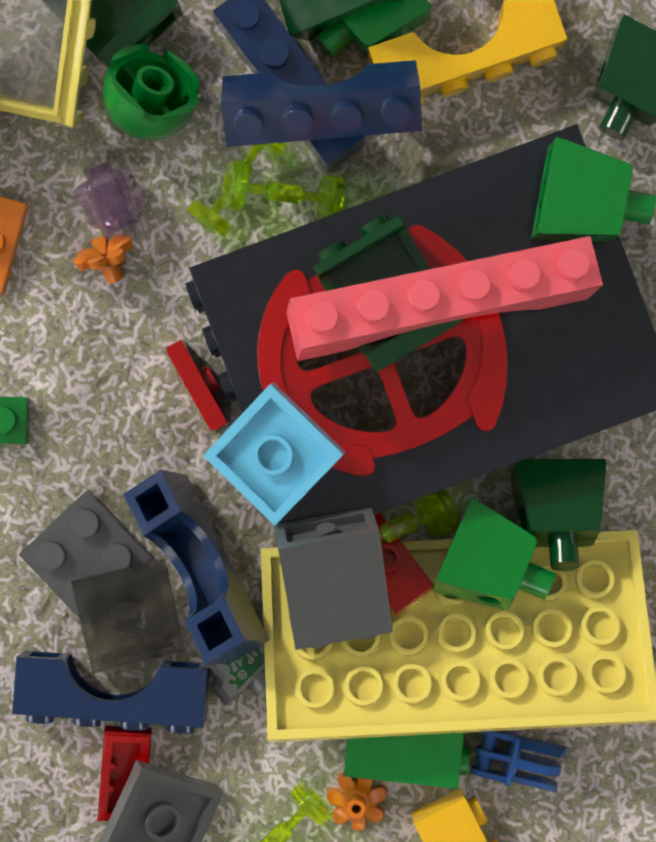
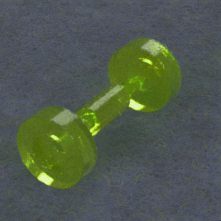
[186,142,288,238]
[222,161,345,220]
[379,489,458,542]
[260,781,333,842]

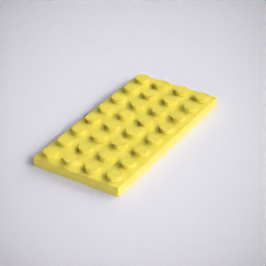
[261,530,656,743]

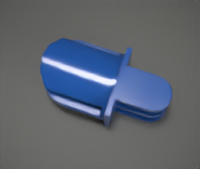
[470,730,567,793]

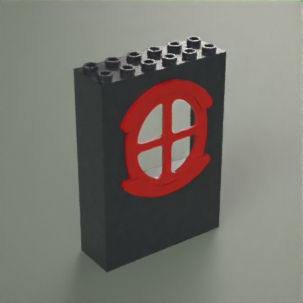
[185,124,656,523]

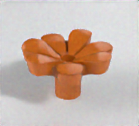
[73,234,133,284]
[326,771,387,831]

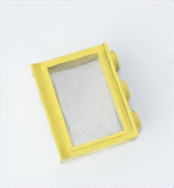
[0,0,96,127]

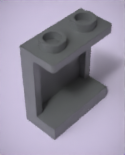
[274,507,393,650]

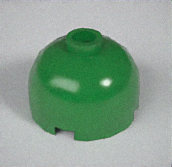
[102,44,200,141]

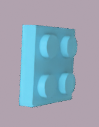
[203,383,346,526]

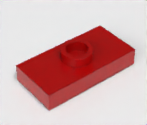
[166,340,230,431]
[374,513,434,616]
[97,726,152,821]

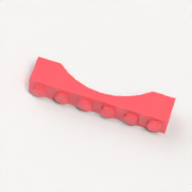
[286,236,603,361]

